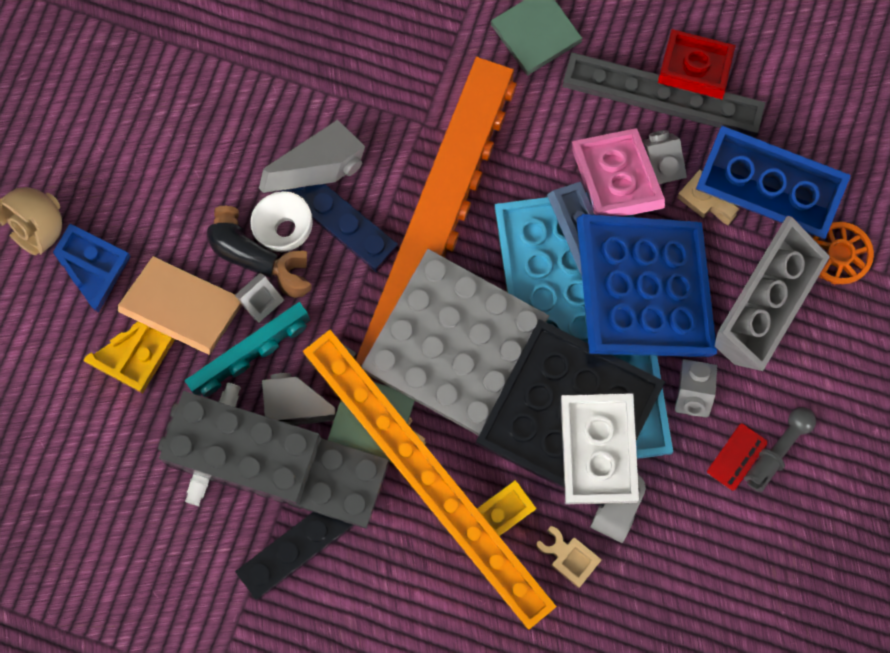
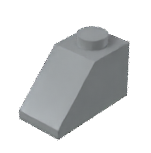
[262,373,337,425]

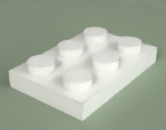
[561,394,639,504]

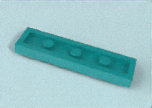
[184,302,311,397]

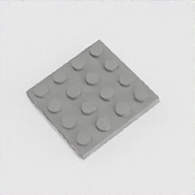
[361,249,549,436]

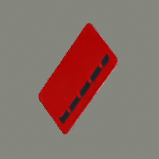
[707,424,767,491]

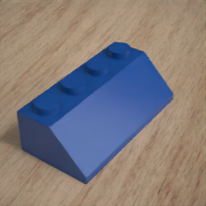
[696,125,851,240]

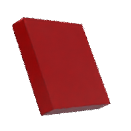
[657,29,736,99]

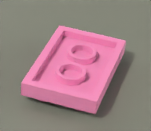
[572,128,665,217]

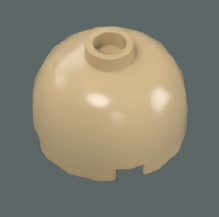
[0,187,62,255]

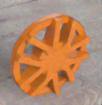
[813,222,874,285]

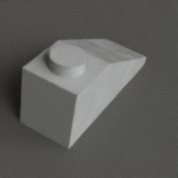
[259,120,365,193]

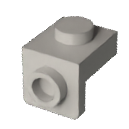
[642,130,687,184]
[675,359,717,418]

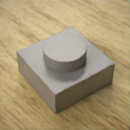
[235,273,284,323]

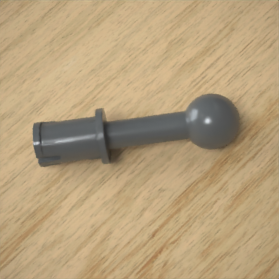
[744,407,816,492]

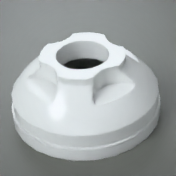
[250,191,313,252]

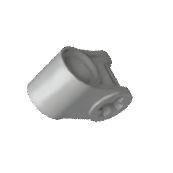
[590,475,646,543]

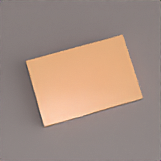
[118,256,242,355]

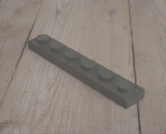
[562,52,766,137]

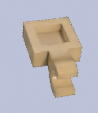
[677,170,739,226]

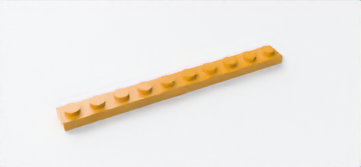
[303,330,557,630]

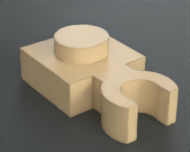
[536,526,602,588]

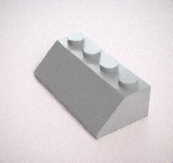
[715,216,830,371]

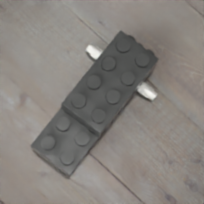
[158,383,389,529]

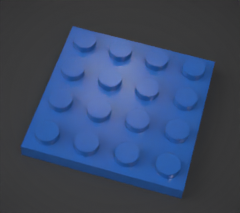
[576,214,717,357]

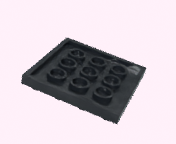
[476,319,666,508]

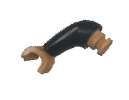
[207,205,312,298]

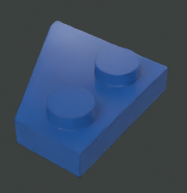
[53,224,131,313]

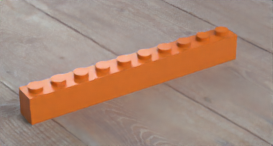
[356,56,517,366]

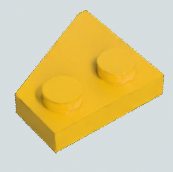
[83,322,175,394]

